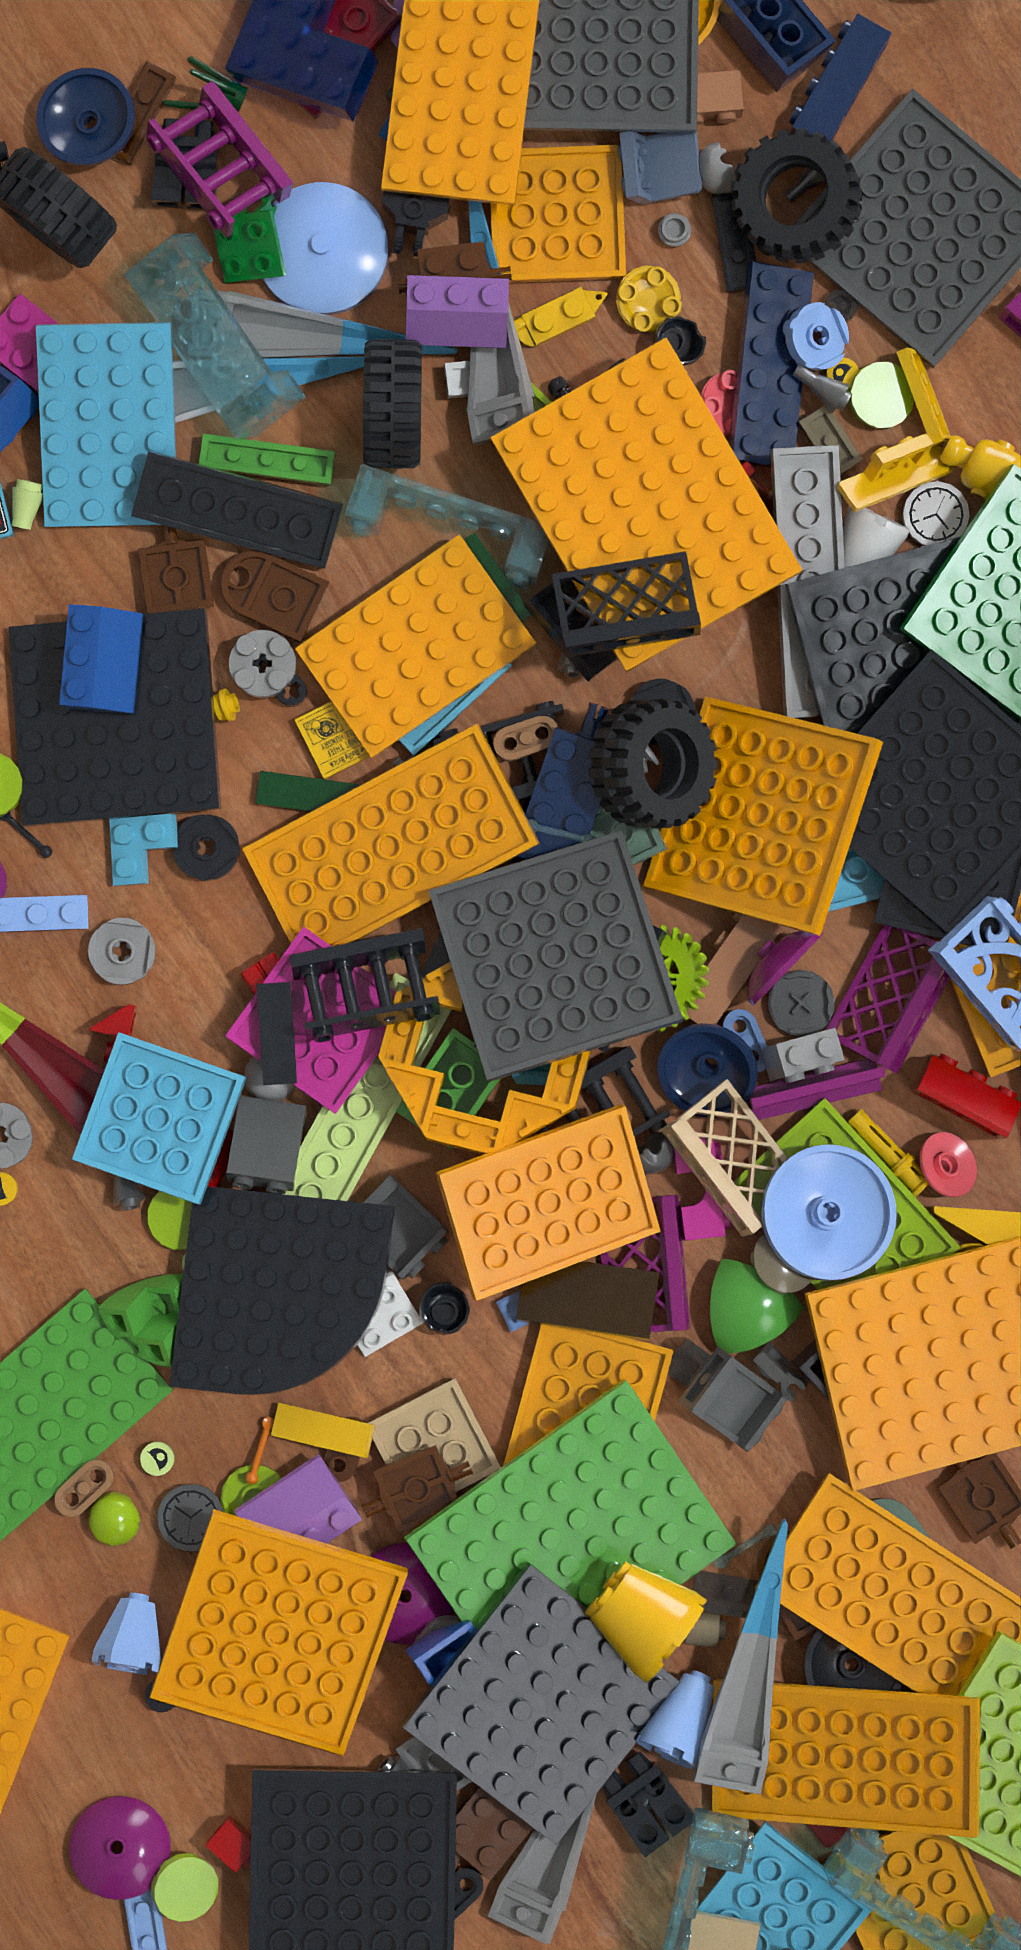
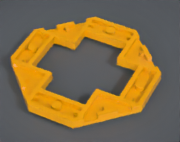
[378,962,591,1155]

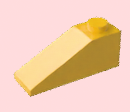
[931,1206,1021,1246]

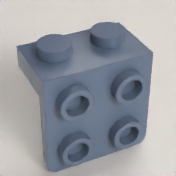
[618,131,702,205]

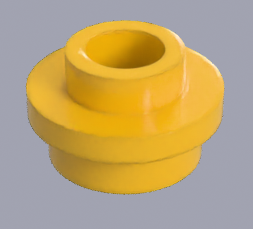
[213,688,240,722]

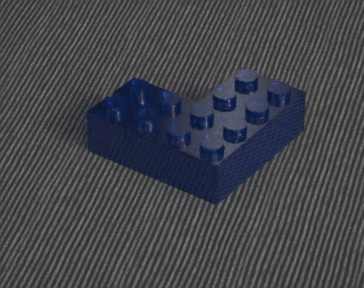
[225,0,378,122]

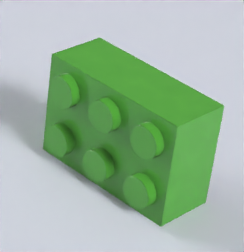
[396,1028,500,1150]

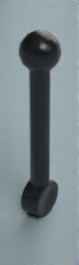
[0,811,53,858]

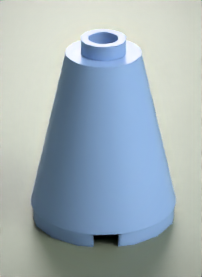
[636,1670,714,1769]

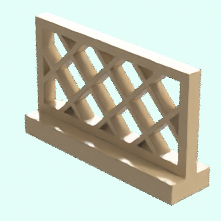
[661,1079,788,1237]

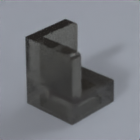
[668,1337,711,1388]

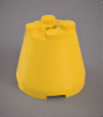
[585,1561,707,1683]

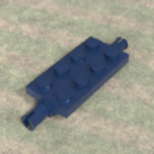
[518,702,610,860]

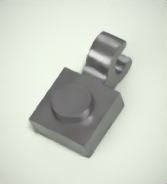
[753,1341,808,1402]

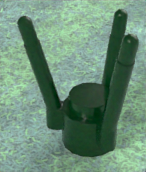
[163,56,248,113]

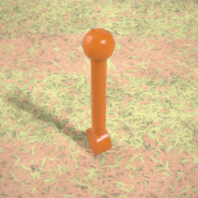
[245,1417,274,1485]

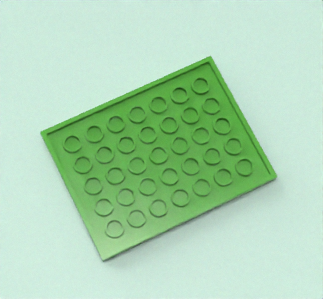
[404,1379,737,1628]

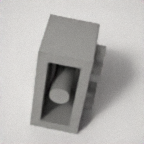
[760,1028,845,1084]

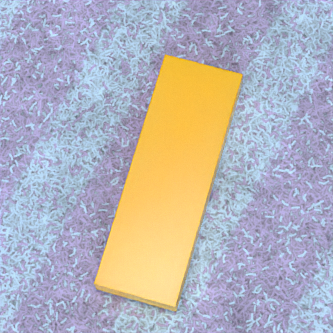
[896,348,951,446]
[271,1403,375,1458]

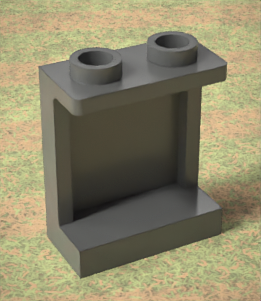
[227,1096,306,1194]
[364,1175,449,1279]
[678,1347,787,1452]

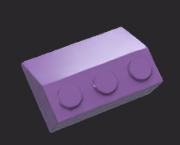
[406,275,509,348]
[234,1454,362,1543]

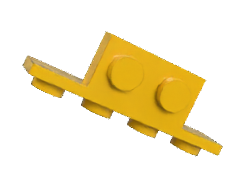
[837,433,955,512]

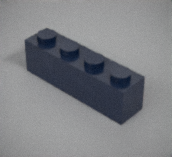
[788,13,892,141]

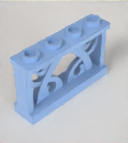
[928,896,1021,1051]

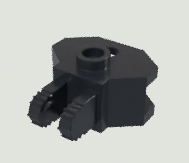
[382,191,450,257]

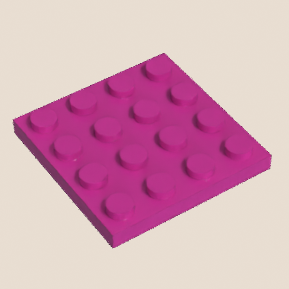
[225,926,396,1114]

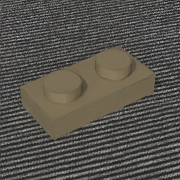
[798,406,863,475]

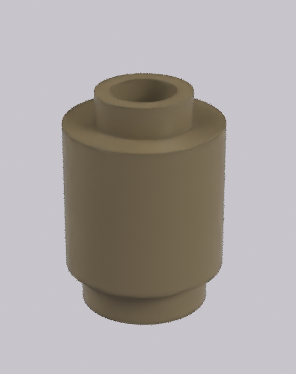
[684,1612,726,1647]

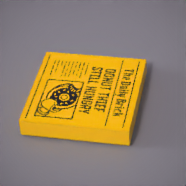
[295,702,370,780]

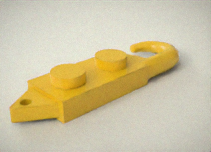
[514,287,608,348]

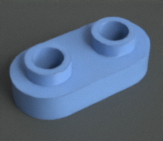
[723,1009,767,1073]

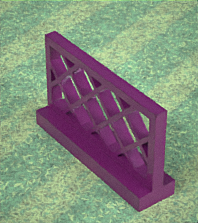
[826,925,950,1074]
[747,1059,886,1120]
[601,1195,691,1332]

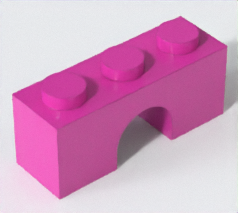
[674,1138,731,1241]

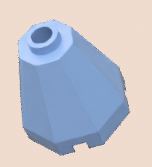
[92,1593,162,1675]

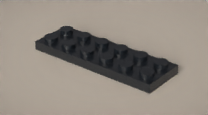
[131,450,343,569]

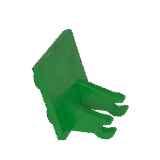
[213,194,286,283]

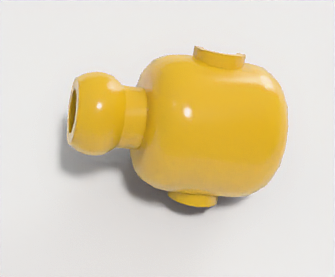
[940,435,1021,500]

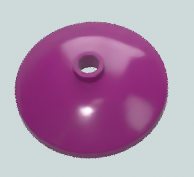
[747,931,823,1006]
[371,1542,453,1644]
[69,1796,171,1900]

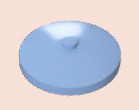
[263,182,388,316]
[761,1145,896,1281]

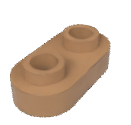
[493,716,558,761]
[55,1459,114,1517]

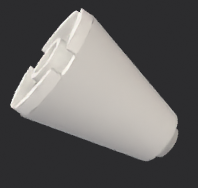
[843,506,910,568]

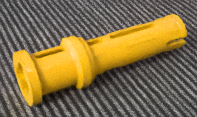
[847,1109,929,1197]

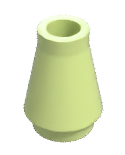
[11,479,43,530]

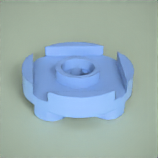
[783,302,849,371]

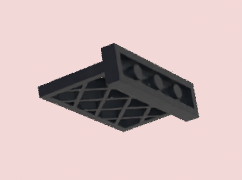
[552,551,701,658]

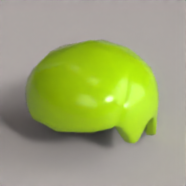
[88,1491,140,1547]

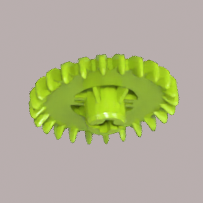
[658,924,710,1032]

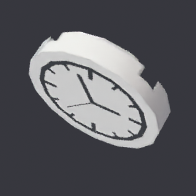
[902,481,970,546]

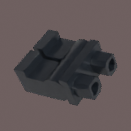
[151,118,219,210]
[603,1751,698,1857]

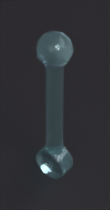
[528,819,594,843]
[715,1524,776,1568]

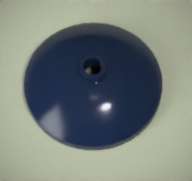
[36,68,135,166]
[657,1023,758,1118]

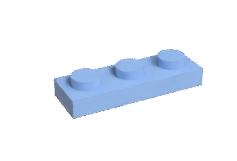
[0,895,89,932]

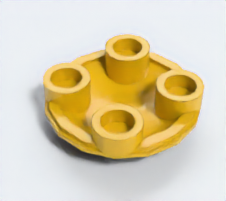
[616,265,682,332]

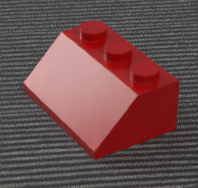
[911,1053,1021,1139]

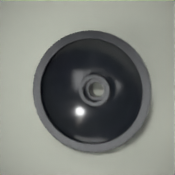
[804,1629,902,1692]

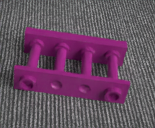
[146,80,293,238]

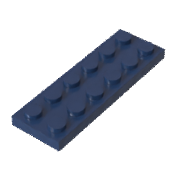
[729,261,814,468]

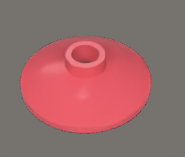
[920,1132,977,1197]

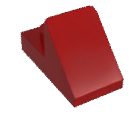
[89,1004,138,1062]

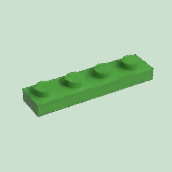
[199,434,336,486]

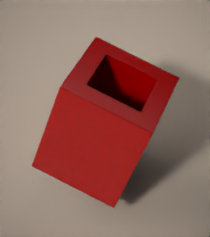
[205,1815,251,1873]

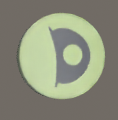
[140,1441,175,1476]

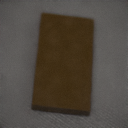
[516,1261,659,1340]

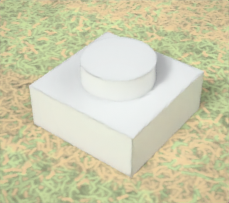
[444,361,470,399]

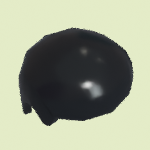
[653,316,706,366]
[419,1282,470,1335]

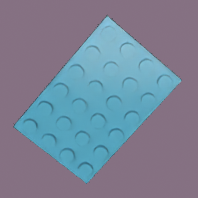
[36,322,176,527]

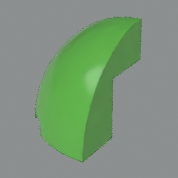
[710,1259,804,1354]
[98,1274,183,1368]

